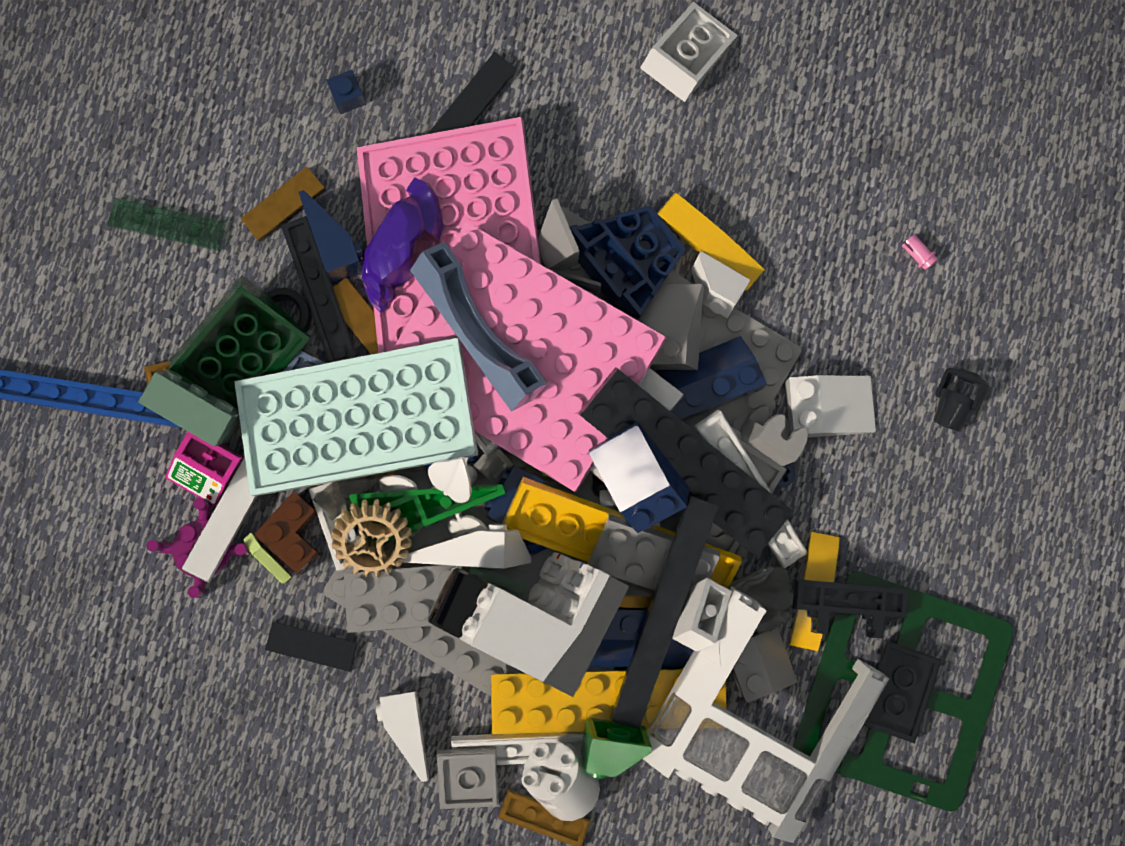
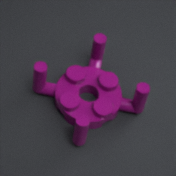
[146,498,251,598]

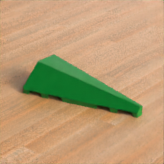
[349,484,507,544]

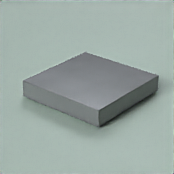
[437,747,499,809]

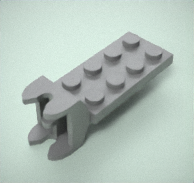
[706,405,808,553]

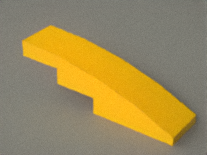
[657,193,765,291]

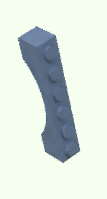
[410,242,547,412]

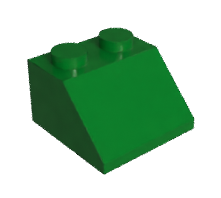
[581,718,652,779]

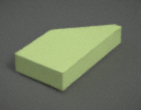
[243,533,291,584]

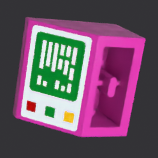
[165,432,244,507]

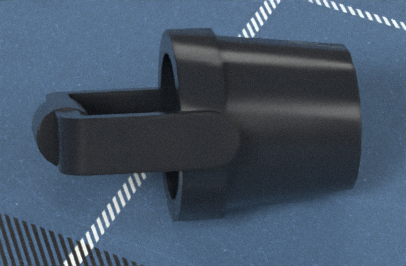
[933,367,989,432]

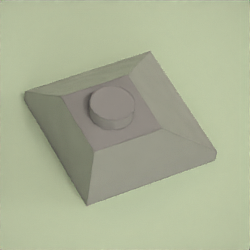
[538,198,579,271]

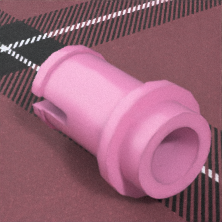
[902,234,938,271]

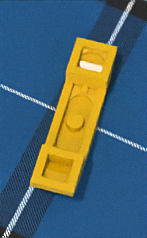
[789,532,840,651]

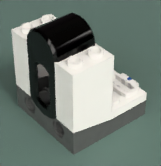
[427,552,629,697]

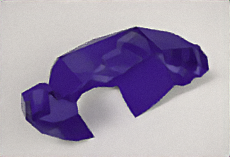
[362,177,443,313]

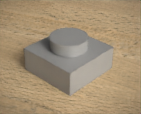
[473,448,514,485]

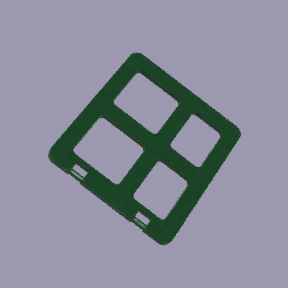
[793,571,1013,812]

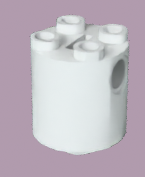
[521,743,600,821]

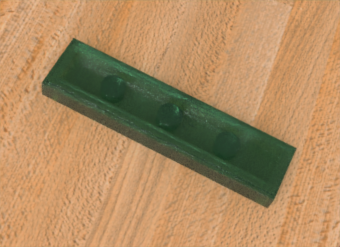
[107,198,226,251]

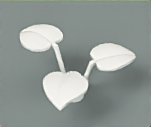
[379,456,488,539]

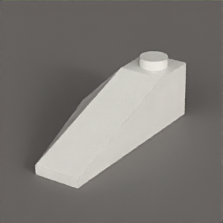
[401,524,531,569]

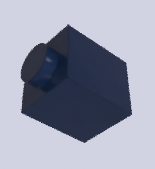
[326,69,366,115]

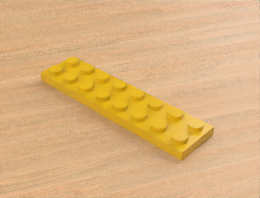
[502,477,742,589]
[491,669,727,734]

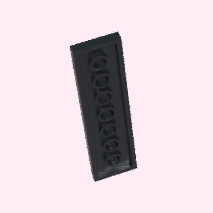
[578,367,794,557]

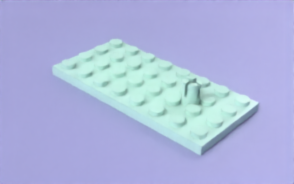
[234,338,478,496]

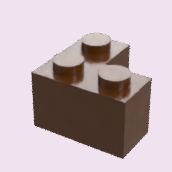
[254,491,321,575]

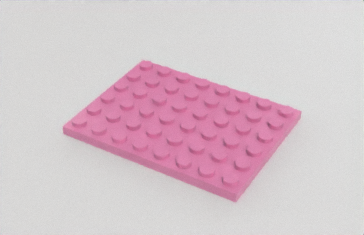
[357,117,541,353]
[392,222,667,492]

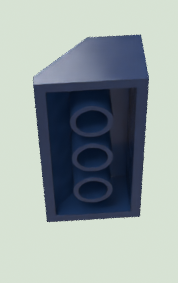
[654,336,767,422]
[589,608,694,668]

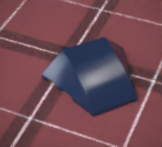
[569,205,686,318]

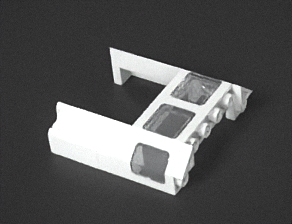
[643,586,889,843]

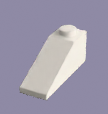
[376,691,429,782]

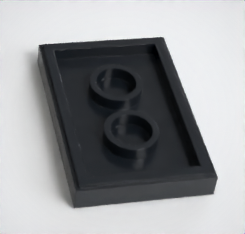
[863,640,942,744]

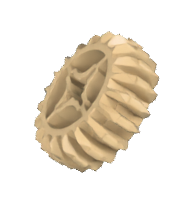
[331,499,412,578]

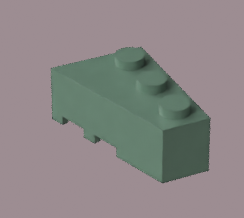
[138,369,240,447]

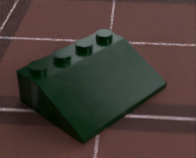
[169,275,311,409]

